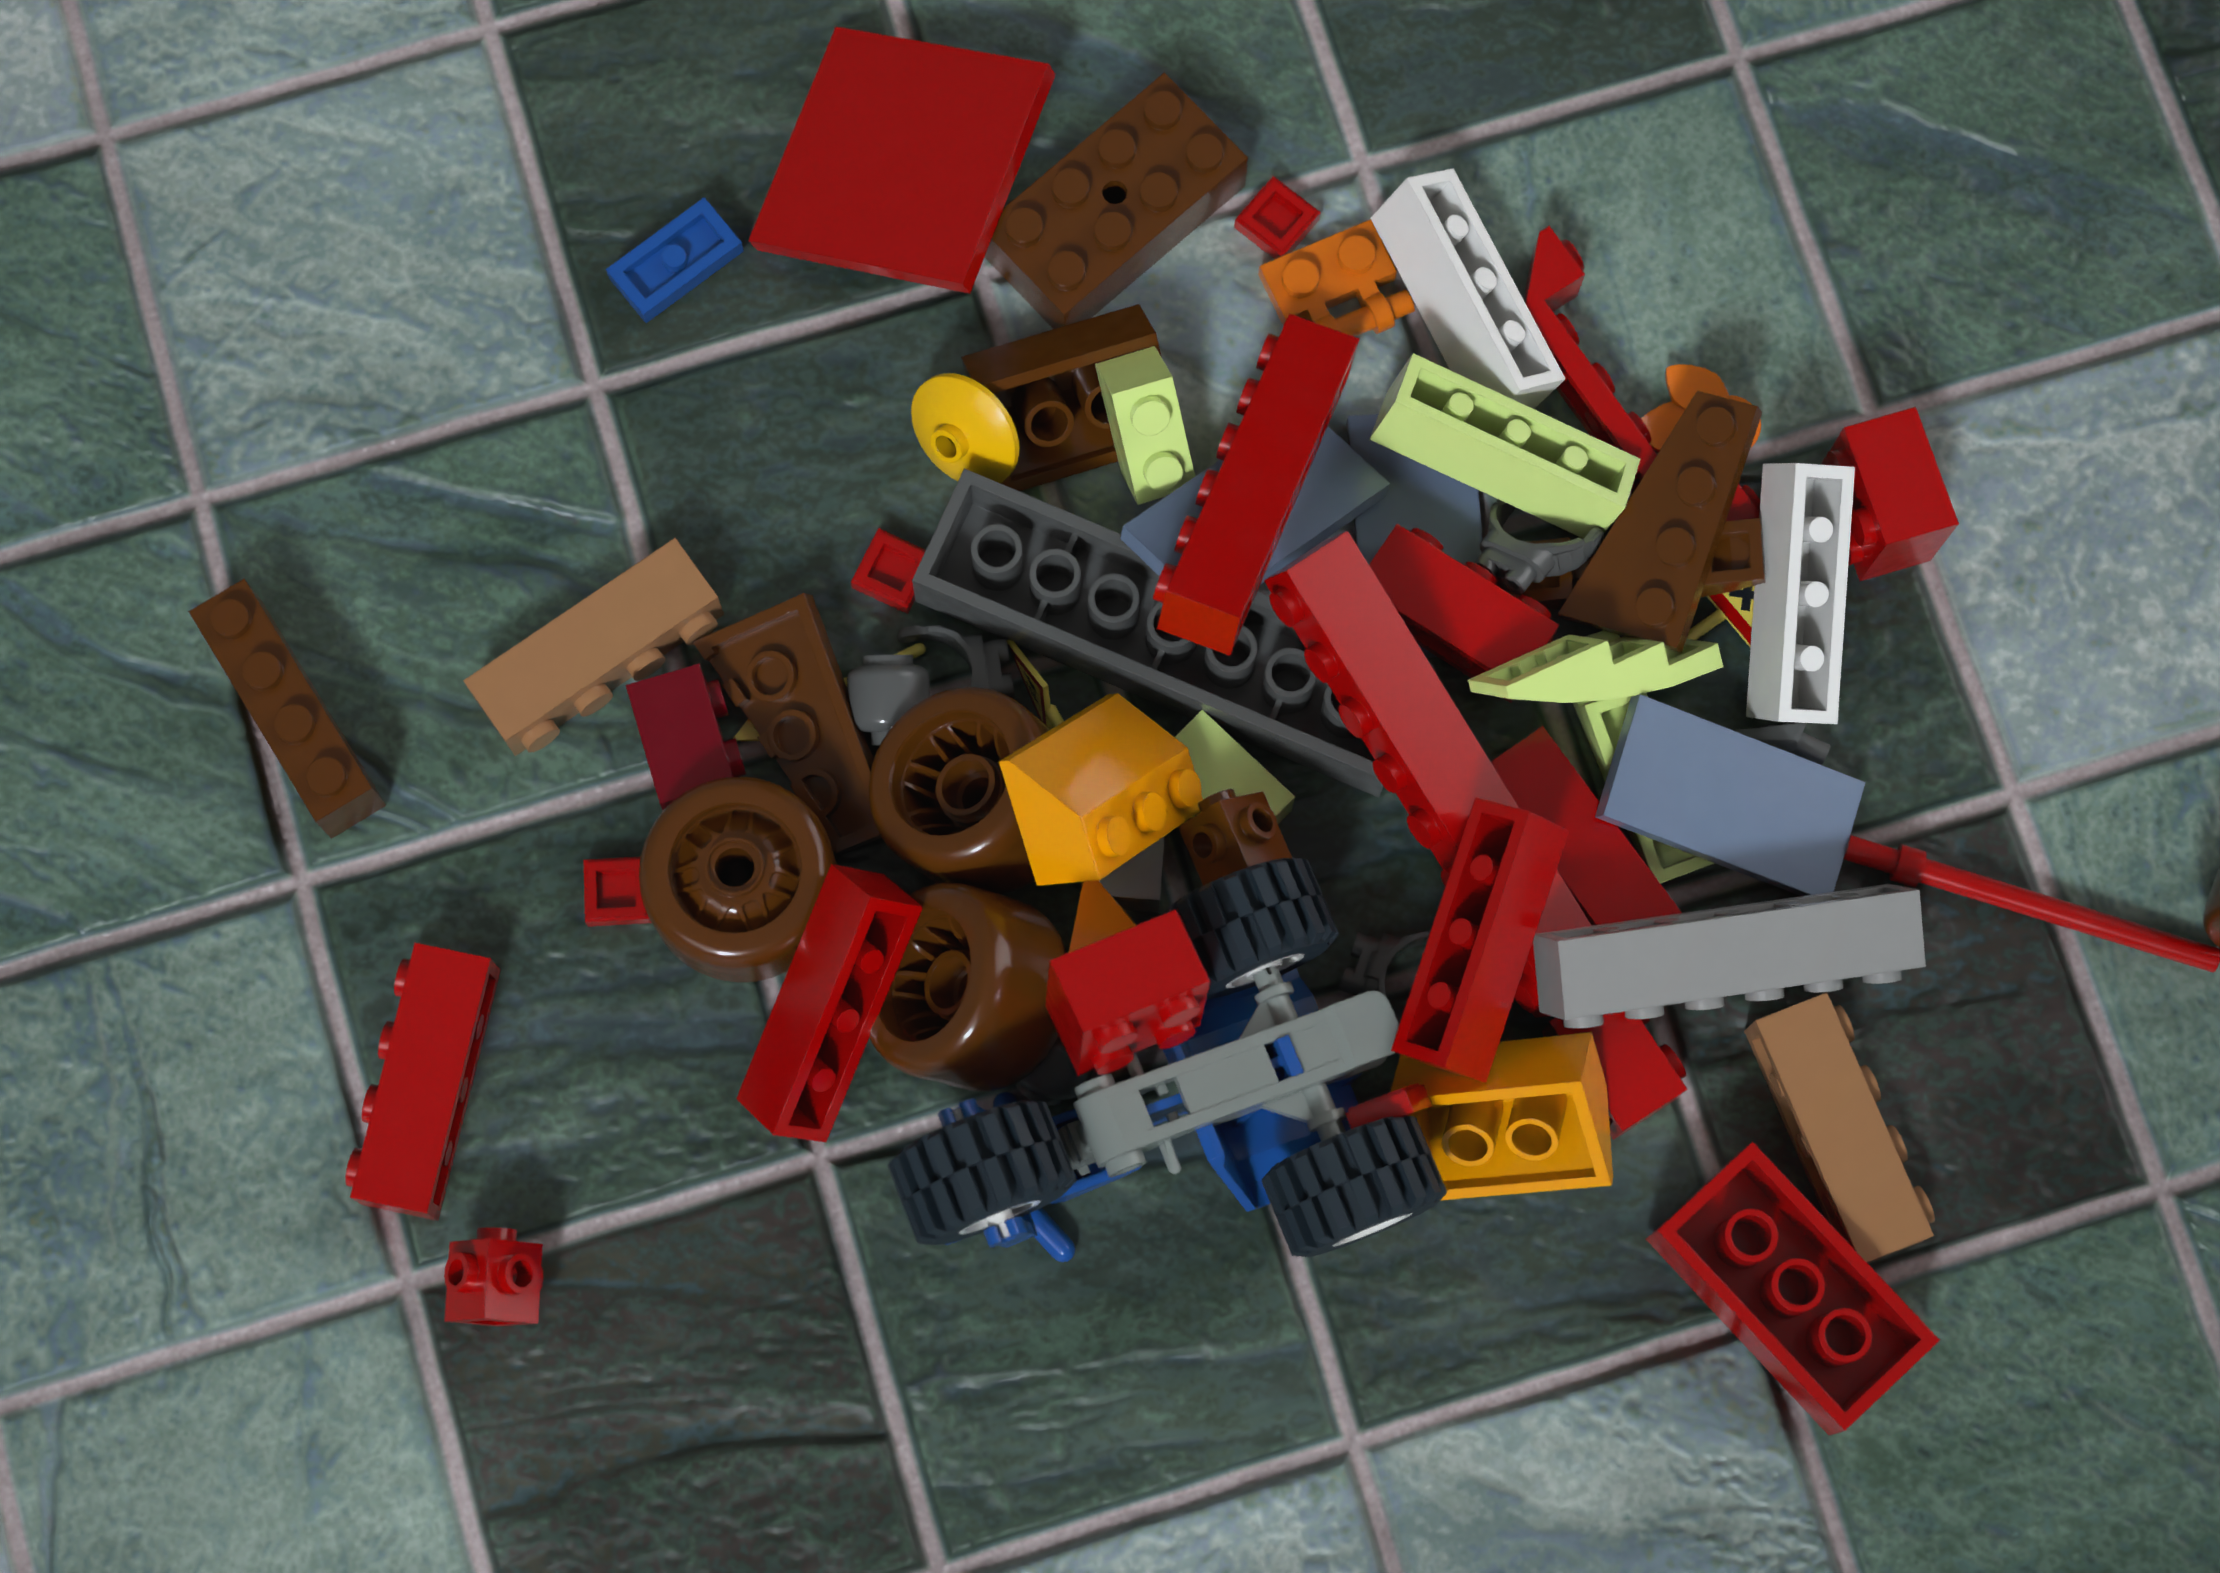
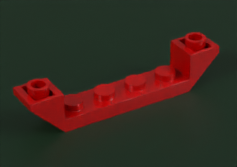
[1523,225,1760,521]

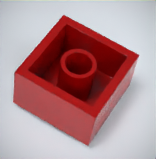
[1821,407,1959,581]
[1045,910,1210,1076]

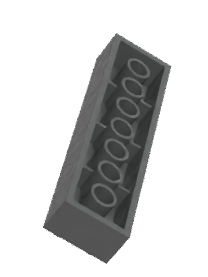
[912,468,1434,798]

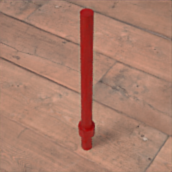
[1843,835,2220,973]

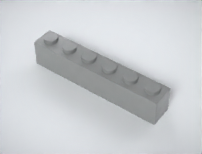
[1533,884,1926,1028]

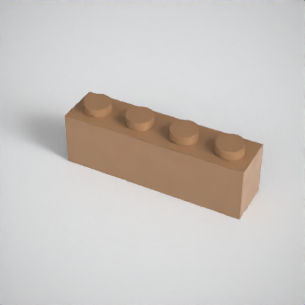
[463,538,724,756]
[1744,993,1935,1263]

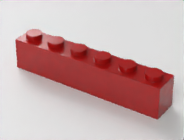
[1153,313,1360,656]

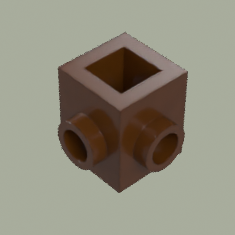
[1178,789,1292,885]

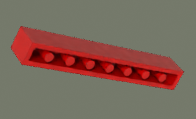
[1264,530,1592,1018]

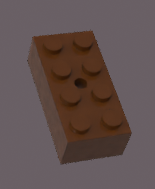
[985,72,1248,329]

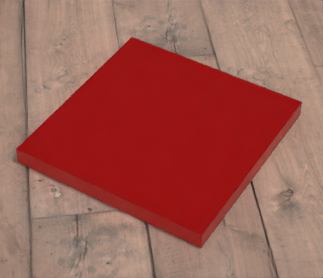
[748,26,1056,294]

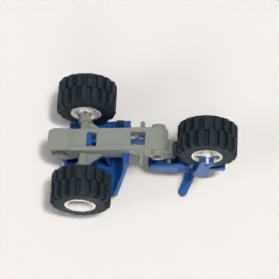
[888,858,1447,1262]

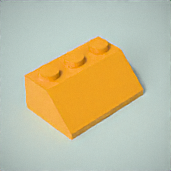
[999,693,1203,886]
[1390,1032,1613,1201]

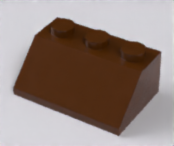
[961,304,1162,491]

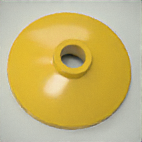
[911,373,1019,483]

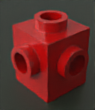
[444,1227,544,1327]

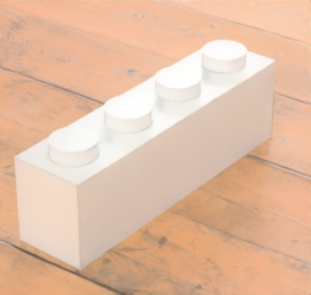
[1370,168,1566,409]
[1746,463,1855,724]

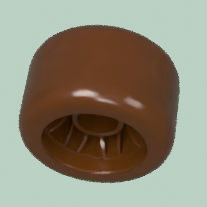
[869,687,1051,895]
[639,777,837,983]
[869,882,1067,1092]

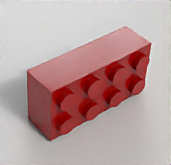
[1646,1142,1940,1436]

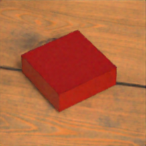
[1234,176,1321,259]
[851,528,926,614]
[583,857,652,927]
[1345,1082,1432,1129]

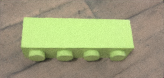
[1369,353,1641,538]

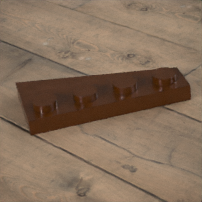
[1558,391,1762,653]
[693,593,882,854]

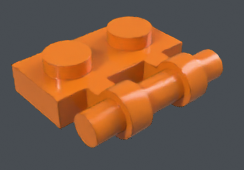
[1258,219,1415,337]

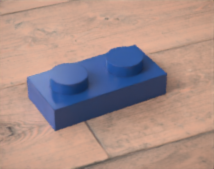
[606,197,744,323]

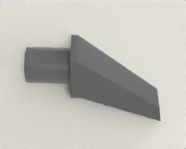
[1735,722,1831,765]

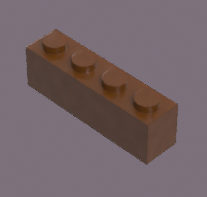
[188,579,387,839]

